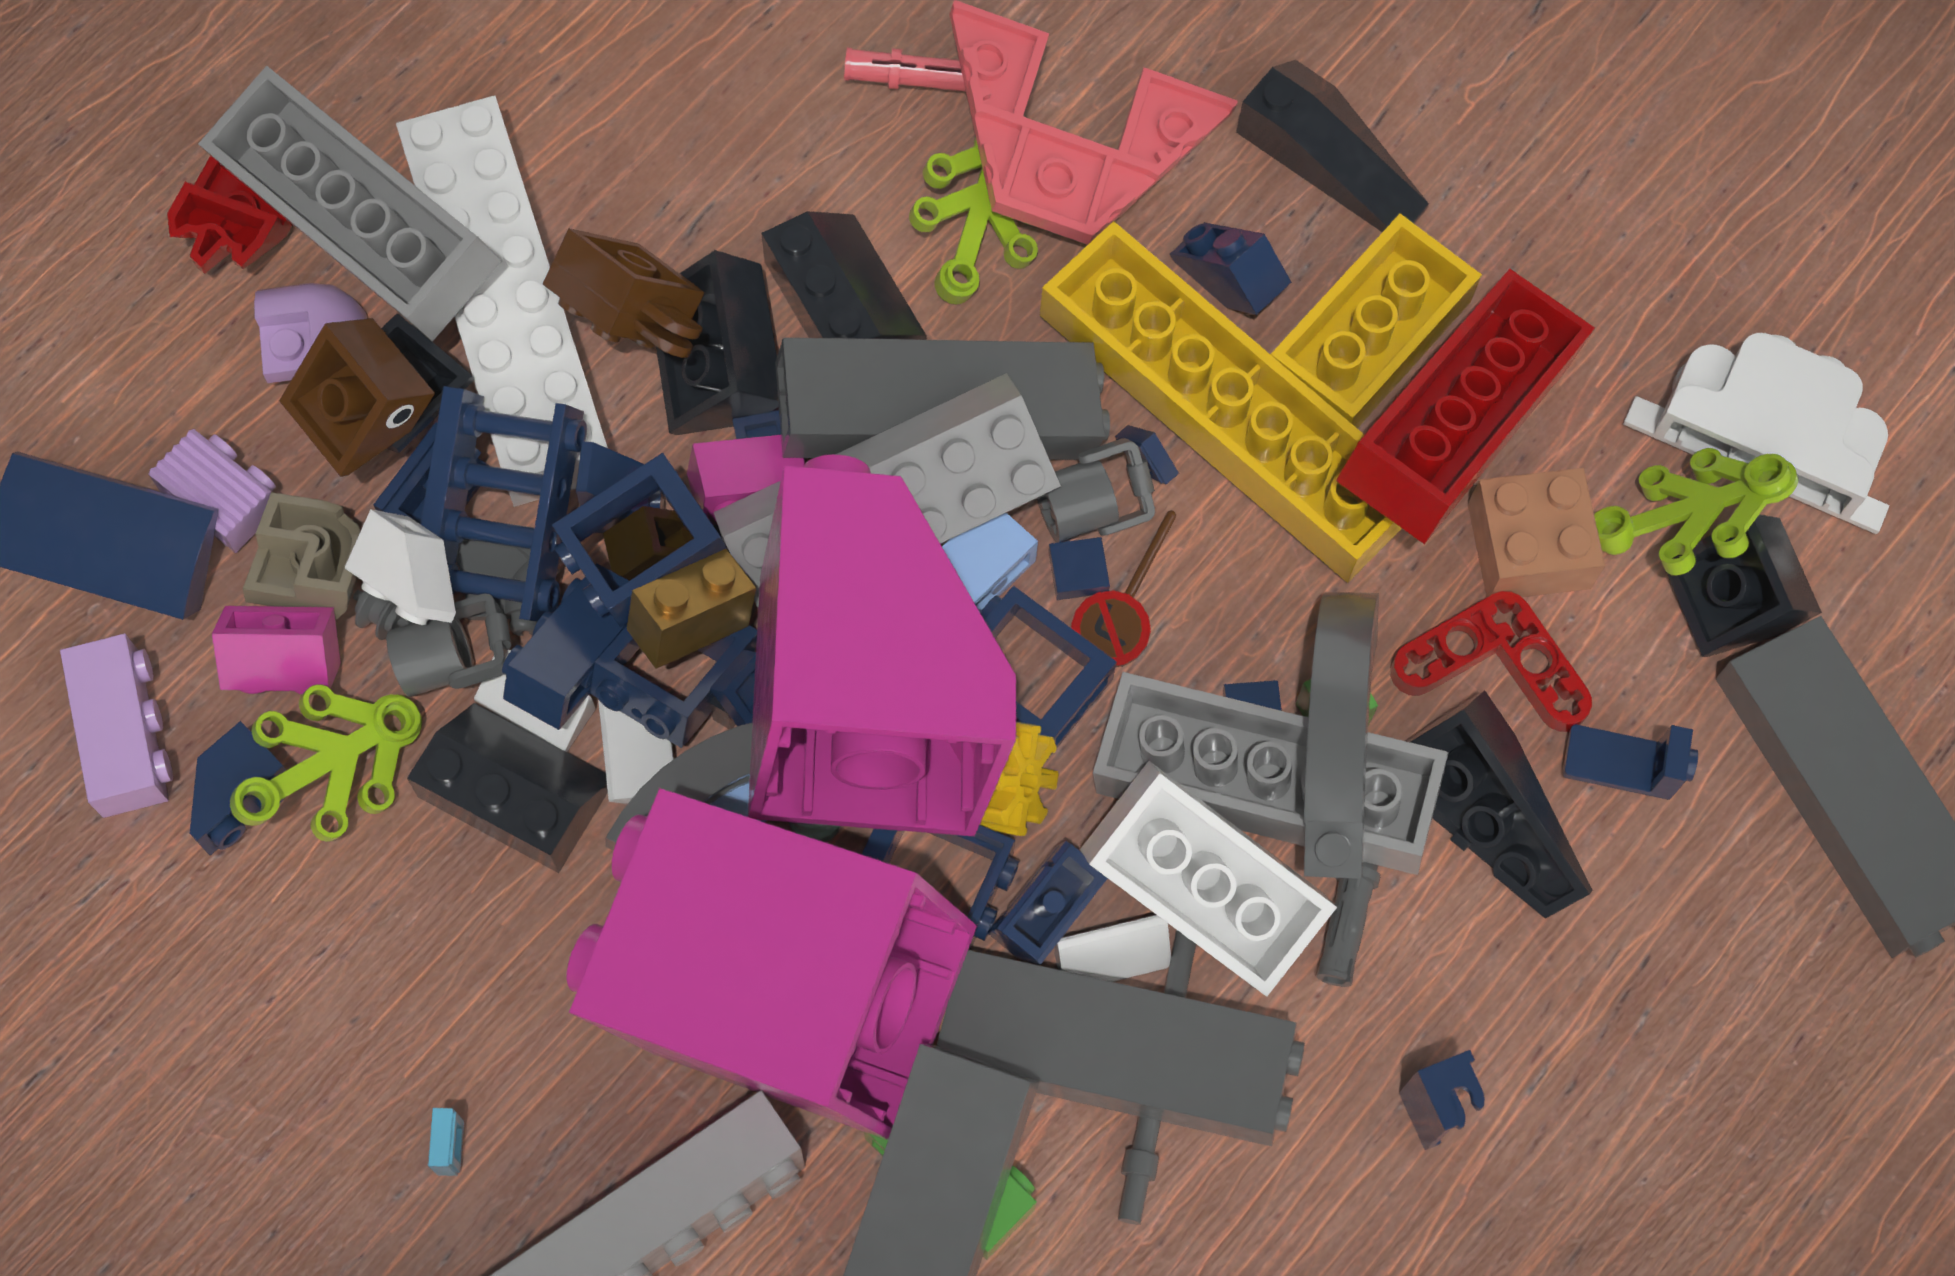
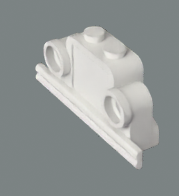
[1623,333,1890,534]

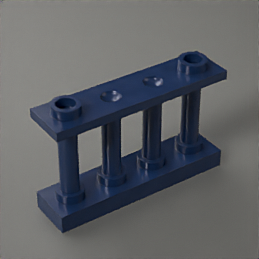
[420,386,587,622]

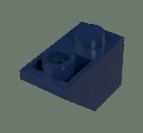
[1170,222,1291,315]
[190,721,287,856]

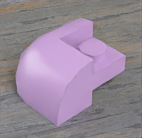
[254,283,367,383]

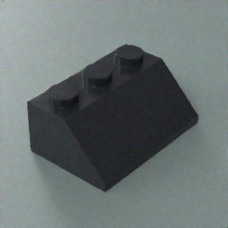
[761,211,927,340]
[656,250,779,435]
[407,703,608,873]

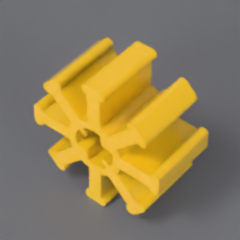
[980,722,1059,836]

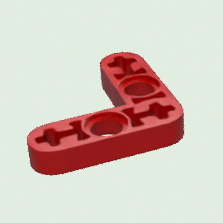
[1390,591,1592,732]

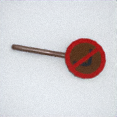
[1071,510,1176,667]

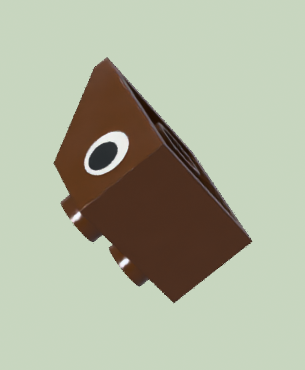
[279,318,435,477]

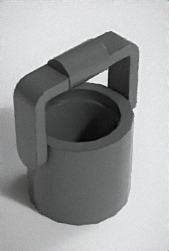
[1037,438,1155,543]
[386,593,512,697]

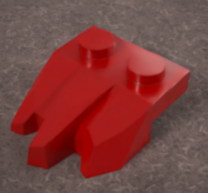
[167,155,293,274]

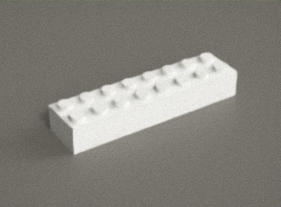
[396,95,608,507]

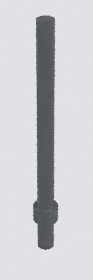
[1118,930,1196,1225]

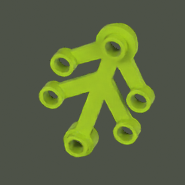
[909,138,1038,304]
[1594,448,1798,575]
[230,684,422,842]

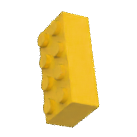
[1270,214,1482,429]

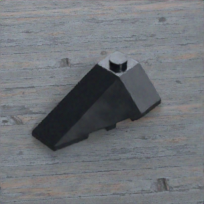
[1236,60,1429,232]
[1406,690,1593,919]

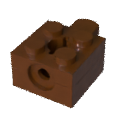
[542,228,705,358]

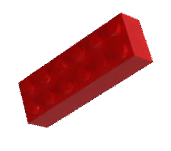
[1336,268,1595,545]

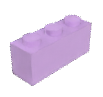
[60,634,173,818]

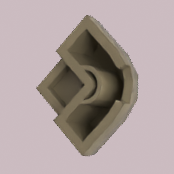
[243,492,361,620]

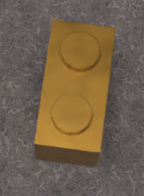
[627,549,756,669]

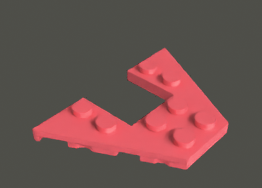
[949,0,1238,245]

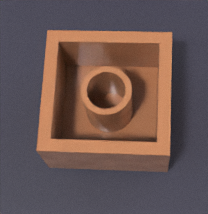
[1468,468,1605,597]

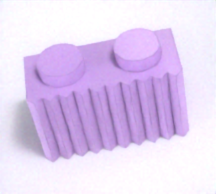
[149,429,276,553]

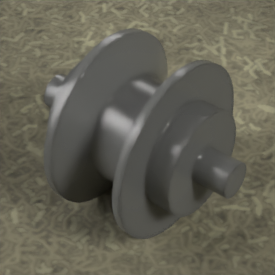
[353,590,413,640]

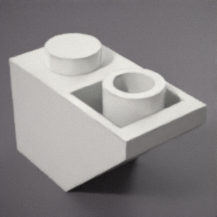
[345,509,456,625]

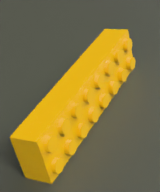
[1040,221,1402,583]

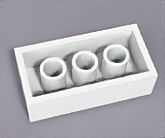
[1080,761,1337,997]

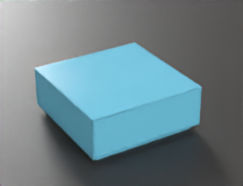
[428,1108,464,1176]

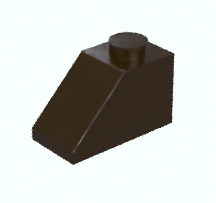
[603,506,730,581]

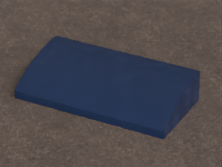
[0,451,219,620]

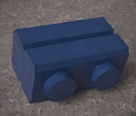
[988,841,1108,965]

